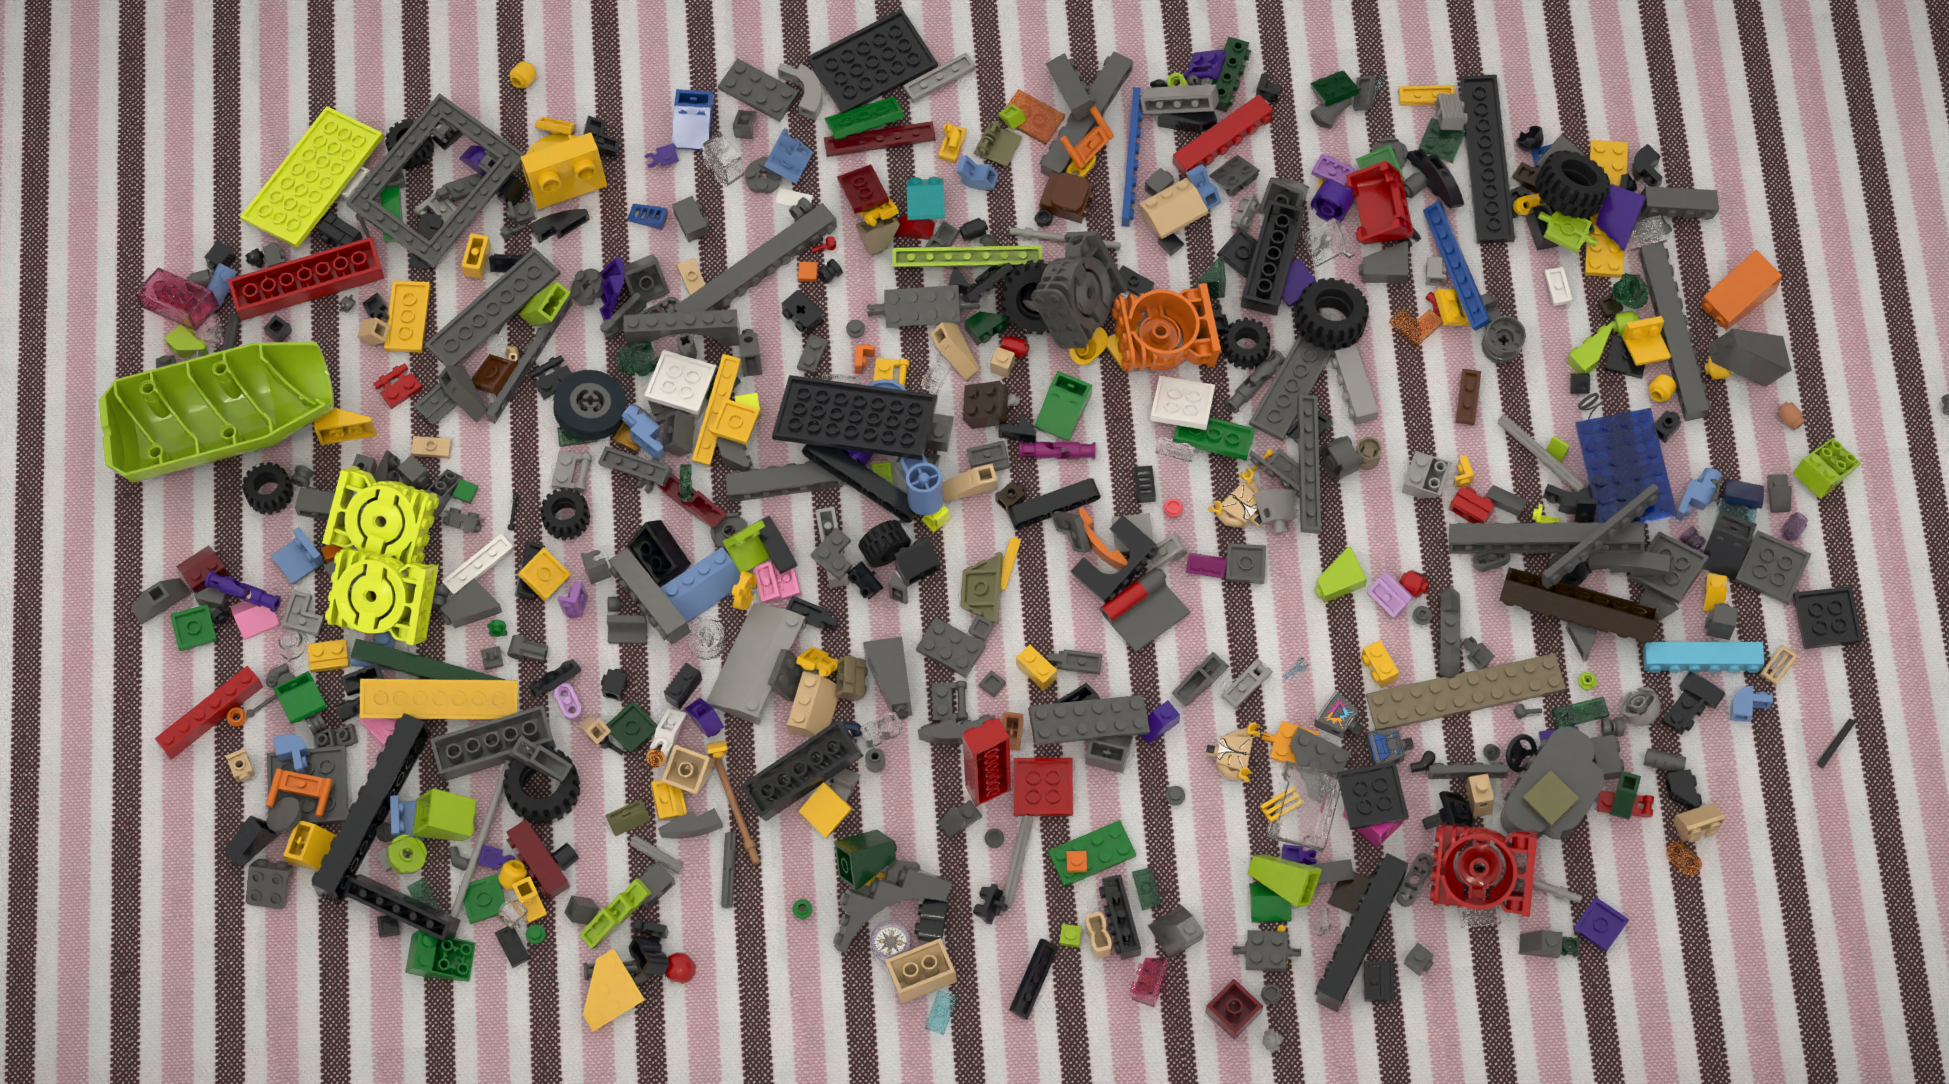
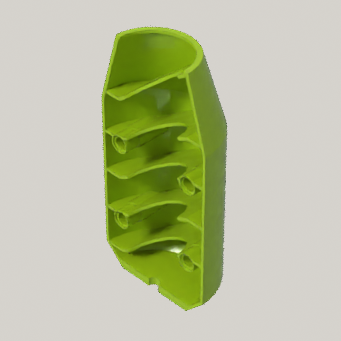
[98,342,334,483]

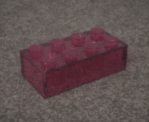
[134,267,220,331]

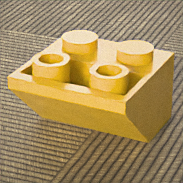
[283,820,337,871]

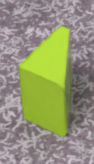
[998,104,1026,130]
[1546,436,1570,463]

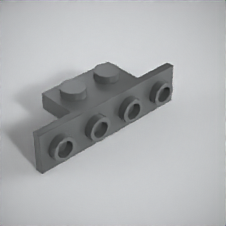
[1249,449,1300,498]

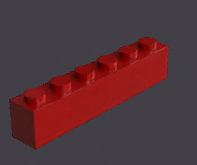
[1172,94,1273,178]
[154,665,263,760]

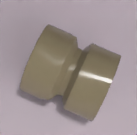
[1357,437,1382,470]

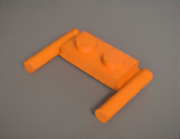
[1060,106,1114,170]
[265,768,333,818]

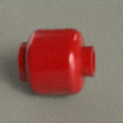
[1399,570,1429,598]

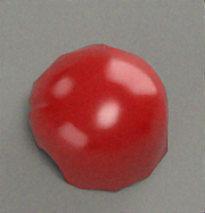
[664,952,696,984]

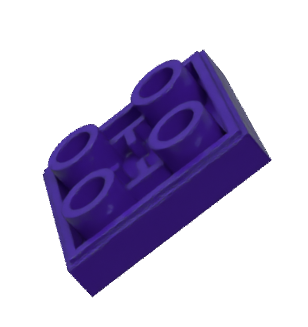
[1282,259,1317,307]

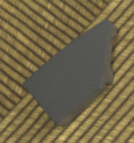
[925,221,960,247]

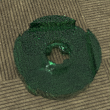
[679,464,692,502]

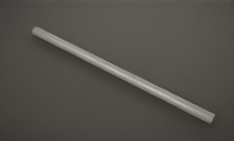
[450,760,510,918]

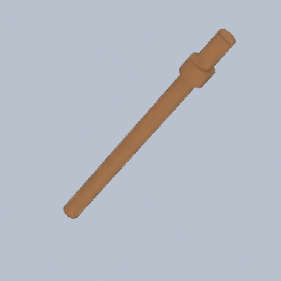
[714,758,760,865]

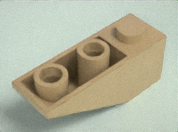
[930,322,979,380]
[943,463,998,502]

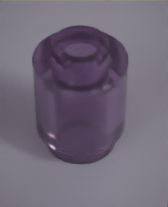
[1780,512,1808,541]

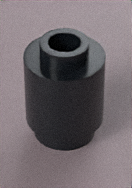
[959,218,988,241]

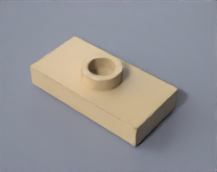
[677,258,706,296]
[411,436,452,459]

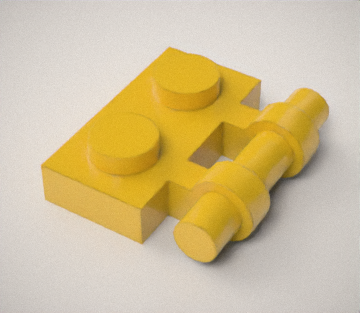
[858,197,899,226]
[796,646,838,677]

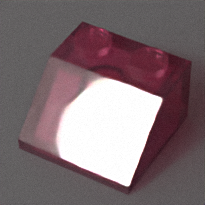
[1130,958,1169,1008]

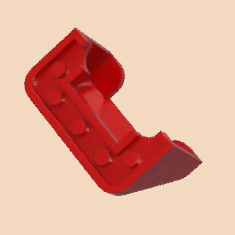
[1346,160,1413,245]

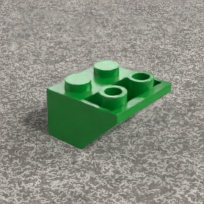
[273,671,327,724]

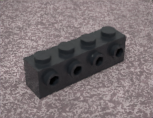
[1099,874,1141,960]

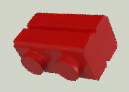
[1449,486,1495,524]

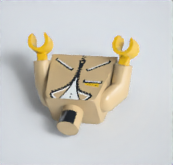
[1208,469,1264,529]
[1206,723,1261,783]

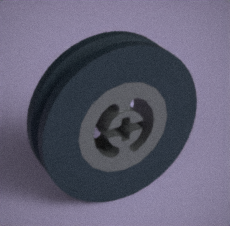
[553,370,626,440]

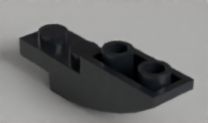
[1406,149,1464,209]

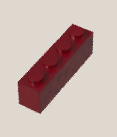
[506,819,570,900]

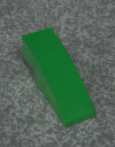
[381,186,403,243]

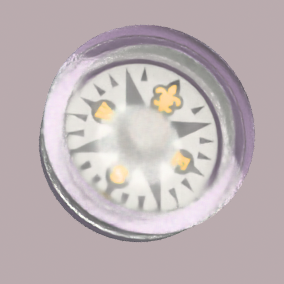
[870,920,911,962]

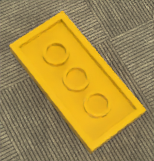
[384,281,431,353]

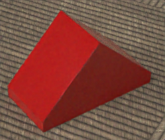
[895,215,935,240]

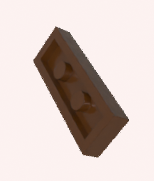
[1455,369,1481,425]

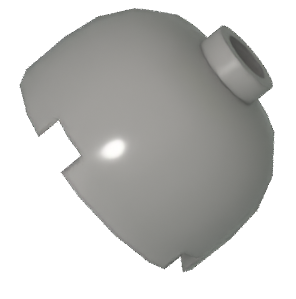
[1620,687,1661,726]

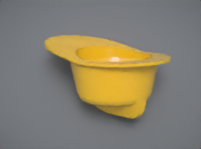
[1069,327,1108,365]

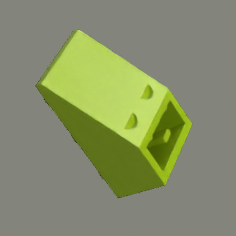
[1792,438,1861,499]

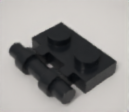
[528,355,572,400]

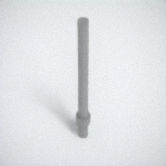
[1009,227,1121,250]
[1474,862,1582,903]

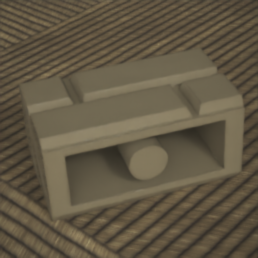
[836,655,868,702]

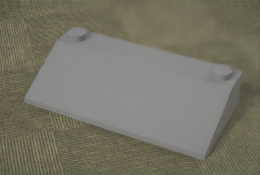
[706,603,806,725]

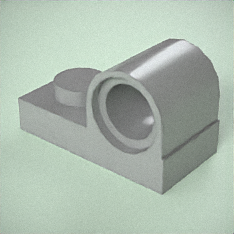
[1147,533,1187,570]

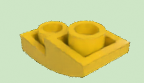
[707,740,728,759]

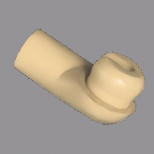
[505,346,520,363]

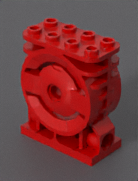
[1430,823,1537,917]

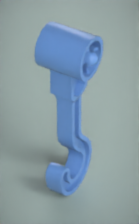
[868,379,944,516]

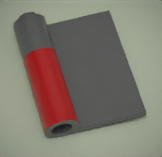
[1100,568,1190,653]

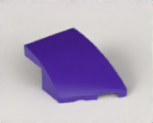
[1596,184,1646,251]
[599,257,624,321]

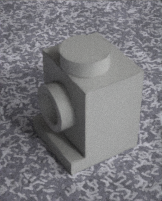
[1426,256,1446,286]

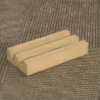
[1759,645,1798,687]

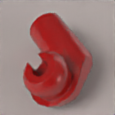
[1425,291,1441,317]

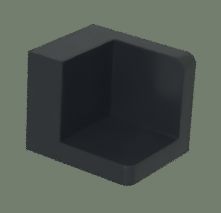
[1256,74,1282,103]

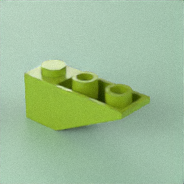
[1567,322,1613,373]

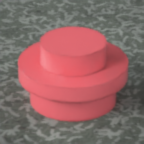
[1164,499,1183,518]

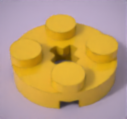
[732,571,757,610]

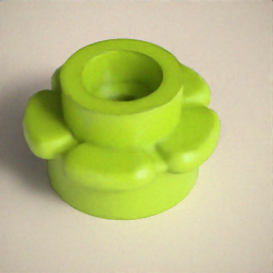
[1578,672,1597,690]

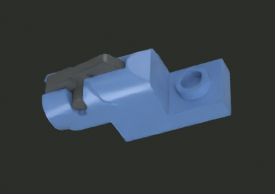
[622,404,663,461]
[1675,468,1722,521]

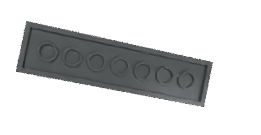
[424,247,561,366]

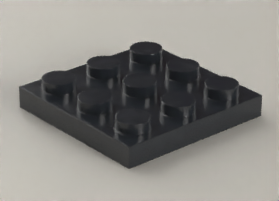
[1793,586,1863,649]
[1337,761,1409,830]

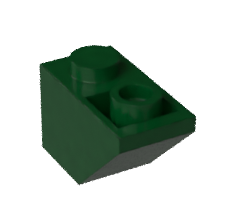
[964,311,1008,346]
[1610,771,1641,820]

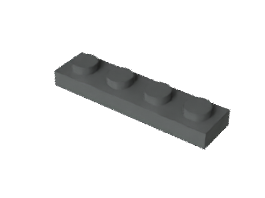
[598,446,672,487]
[1428,762,1509,779]

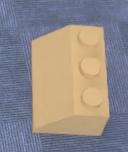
[1139,178,1209,239]
[787,671,839,738]
[885,938,957,1004]

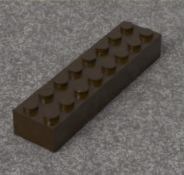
[1499,567,1660,643]

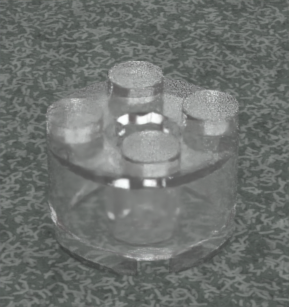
[686,615,726,660]

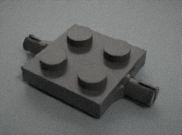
[1233,930,1301,972]

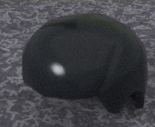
[1516,126,1544,151]

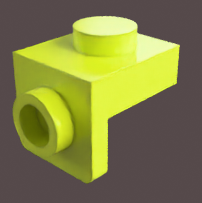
[1532,504,1560,523]

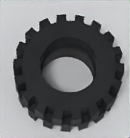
[385,119,434,170]
[1223,318,1271,370]
[242,462,294,515]
[540,488,590,540]
[858,520,911,568]

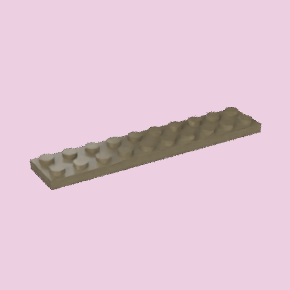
[1366,653,1566,731]

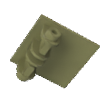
[974,121,1022,167]

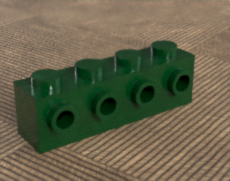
[1211,37,1251,113]

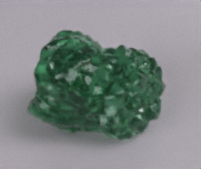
[1612,273,1649,309]
[615,342,657,377]

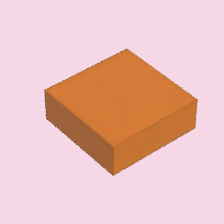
[798,262,818,282]

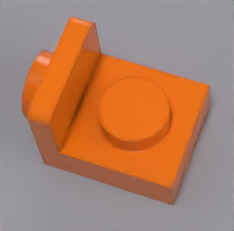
[854,344,875,374]

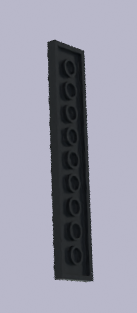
[1459,75,1515,244]

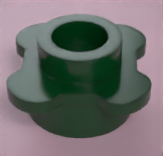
[1561,936,1580,957]

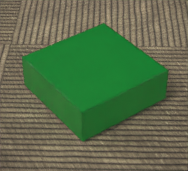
[452,479,478,504]

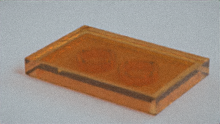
[999,89,1065,145]

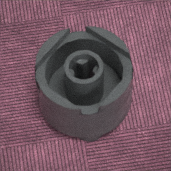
[1319,436,1362,481]

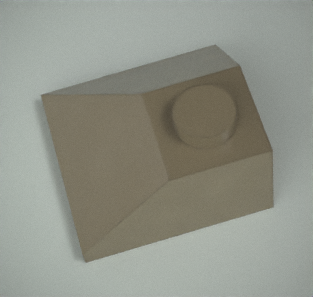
[856,216,899,255]

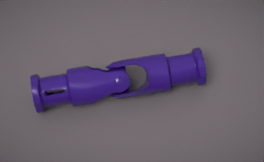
[205,571,281,612]

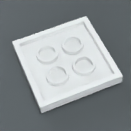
[644,350,717,415]
[1150,376,1215,430]

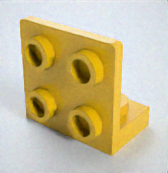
[1622,316,1671,366]

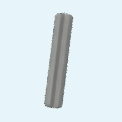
[630,836,683,873]

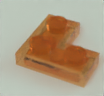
[1389,308,1443,347]

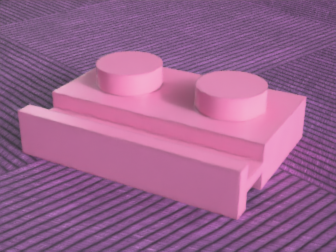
[358,718,397,747]

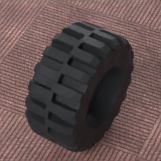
[1535,150,1611,219]
[1001,259,1050,335]
[1294,278,1369,351]
[503,745,580,824]

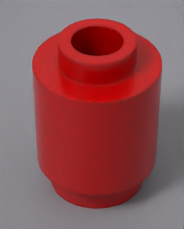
[1001,336,1029,358]

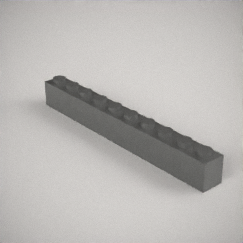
[674,203,837,312]
[1639,242,1711,421]
[1449,522,1645,554]

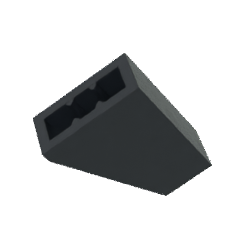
[224,816,277,867]

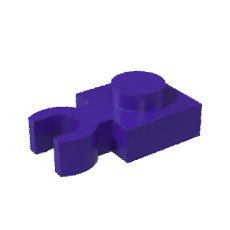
[645,143,679,168]
[1282,844,1317,865]
[478,845,515,870]

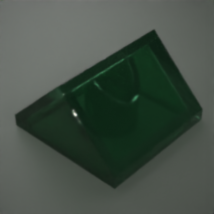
[1196,256,1226,299]

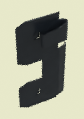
[409,213,444,270]

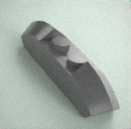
[1439,586,1460,678]

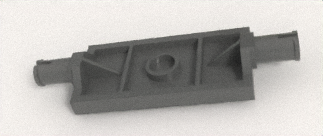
[867,285,980,328]

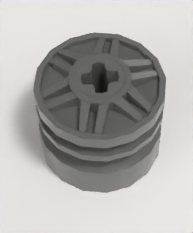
[1481,316,1526,364]

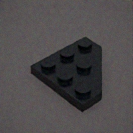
[961,262,1014,303]

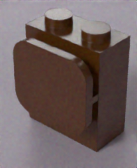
[1039,172,1096,224]

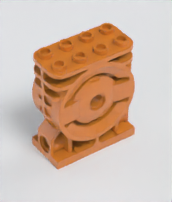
[1111,283,1221,373]

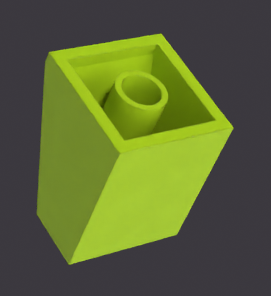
[412,788,477,841]

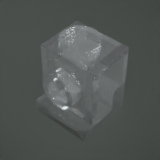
[200,316,224,347]

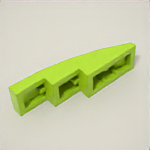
[579,878,651,949]

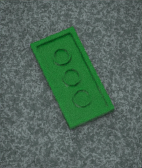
[825,96,904,139]
[1173,417,1255,461]
[1048,820,1136,887]

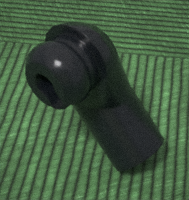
[1410,750,1436,773]

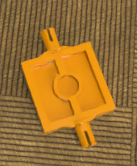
[1261,721,1319,768]

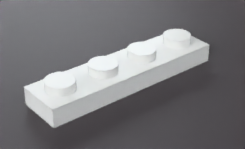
[442,534,514,596]

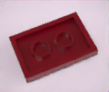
[837,164,889,214]

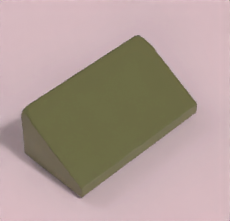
[605,799,650,836]

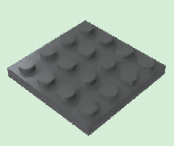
[267,745,348,825]

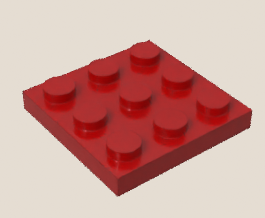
[1014,758,1073,816]

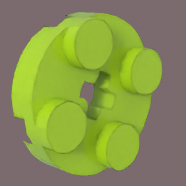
[386,834,427,875]

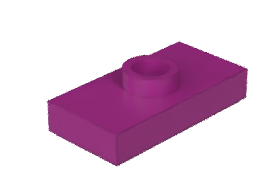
[1186,552,1227,579]

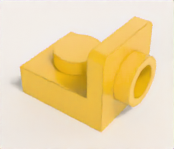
[1454,455,1474,487]

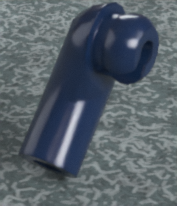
[844,721,863,737]

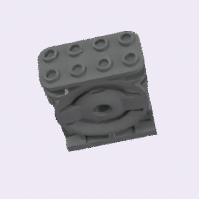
[1031,231,1128,349]

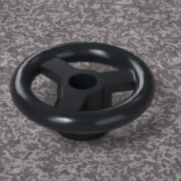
[1506,734,1537,773]

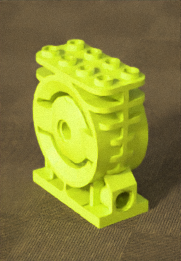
[322,466,439,565]
[325,548,439,645]

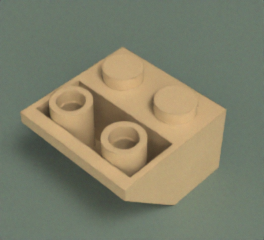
[1673,803,1725,843]

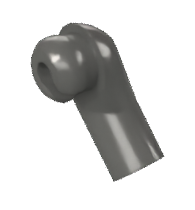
[448,846,470,870]

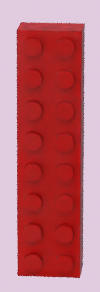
[227,237,385,321]
[962,717,1011,807]

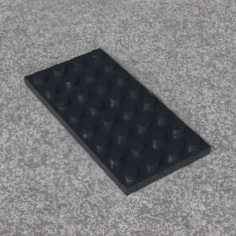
[772,375,938,460]

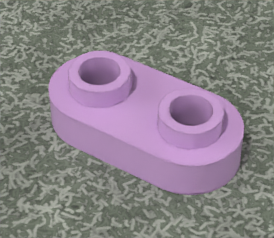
[554,683,582,720]

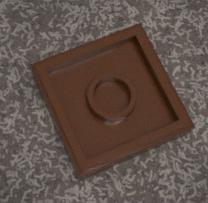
[471,354,517,394]

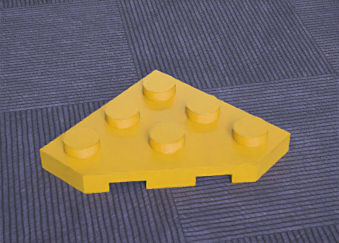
[583,949,645,1032]

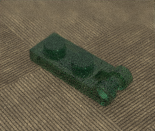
[1550,696,1609,729]

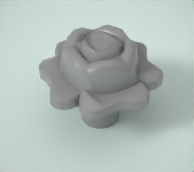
[1262,1028,1283,1053]

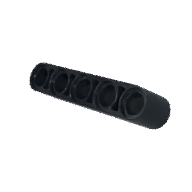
[1007,478,1101,529]

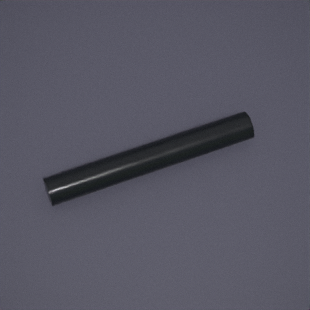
[1817,718,1855,768]

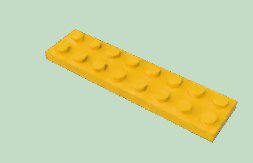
[1585,140,1628,278]
[360,679,518,719]

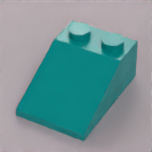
[907,176,945,220]

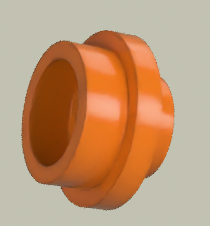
[227,708,246,727]

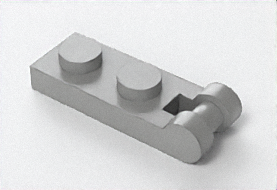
[1222,659,1273,709]

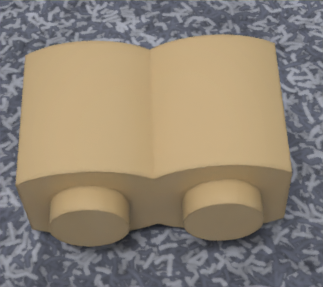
[1085,911,1112,959]

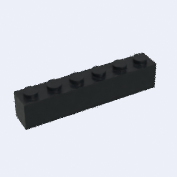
[343,874,461,941]

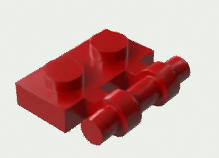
[373,363,423,409]

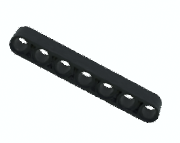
[802,444,917,523]

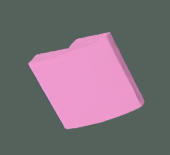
[753,561,802,603]

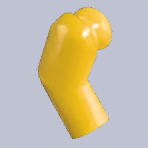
[943,123,960,150]

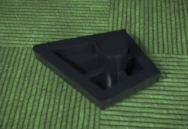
[1510,184,1531,218]

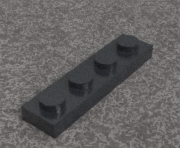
[1009,939,1058,1020]

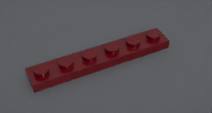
[824,121,936,157]

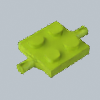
[1538,211,1598,254]

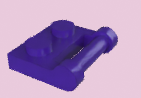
[1183,50,1226,81]

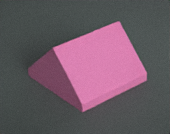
[230,598,280,640]

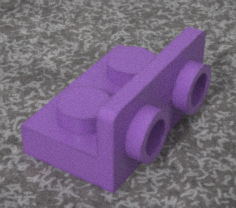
[1311,154,1355,187]
[558,581,588,618]

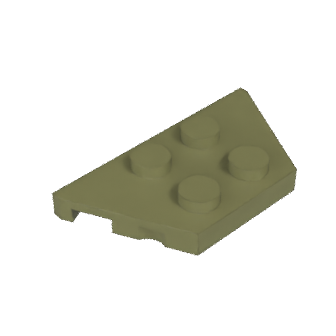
[960,552,1003,624]

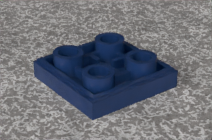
[1724,479,1764,509]

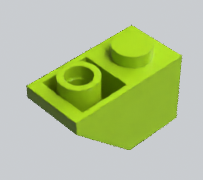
[164,324,209,358]

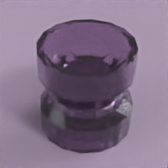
[1679,526,1707,551]

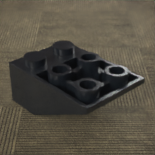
[1526,205,1595,250]
[1703,510,1757,581]

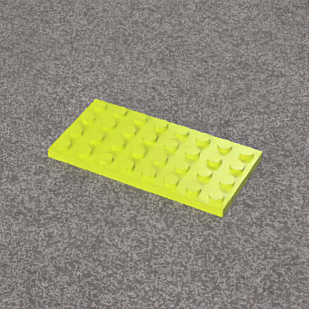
[240,106,384,248]

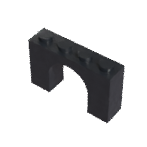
[1071,515,1159,603]

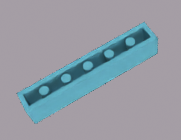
[1643,642,1764,673]

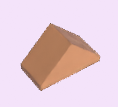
[1002,711,1024,751]

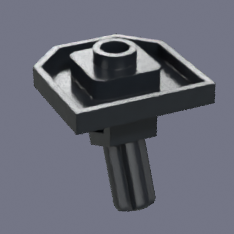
[1422,791,1474,830]

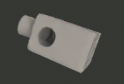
[1254,489,1294,534]

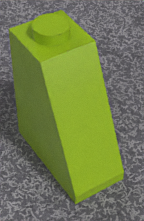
[519,281,571,326]
[1314,546,1367,603]

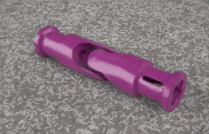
[1019,441,1096,459]

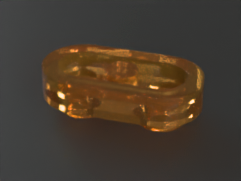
[1666,841,1702,876]

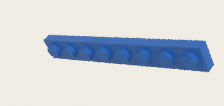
[1122,87,1142,227]
[1423,201,1491,331]

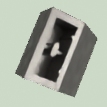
[1085,736,1133,773]

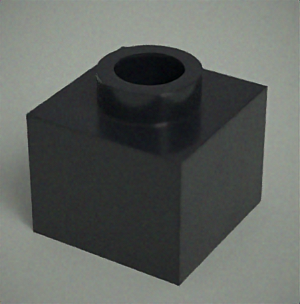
[263,315,292,342]

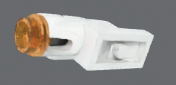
[646,708,687,768]

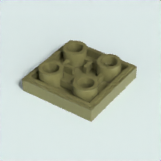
[1522,770,1579,826]

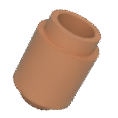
[1778,402,1806,430]

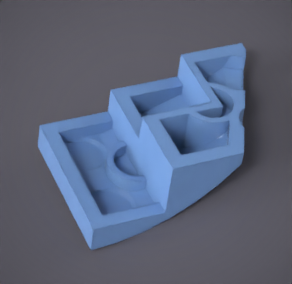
[764,128,813,184]

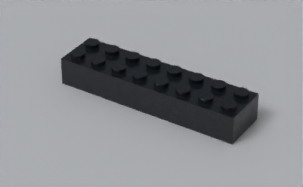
[1315,853,1409,1012]

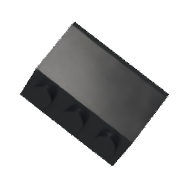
[625,520,691,588]

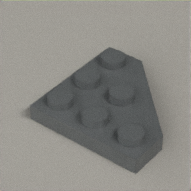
[1289,727,1351,806]

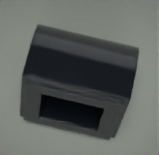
[551,842,579,871]

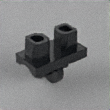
[847,561,883,600]
[973,883,1008,925]

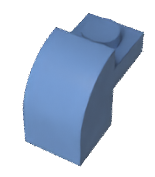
[956,155,999,190]
[1186,164,1222,210]
[1730,686,1773,722]
[273,734,310,774]

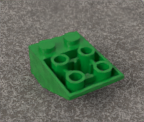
[1034,371,1092,441]
[405,930,476,982]

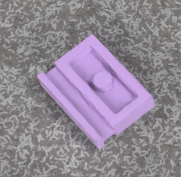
[1367,571,1414,618]

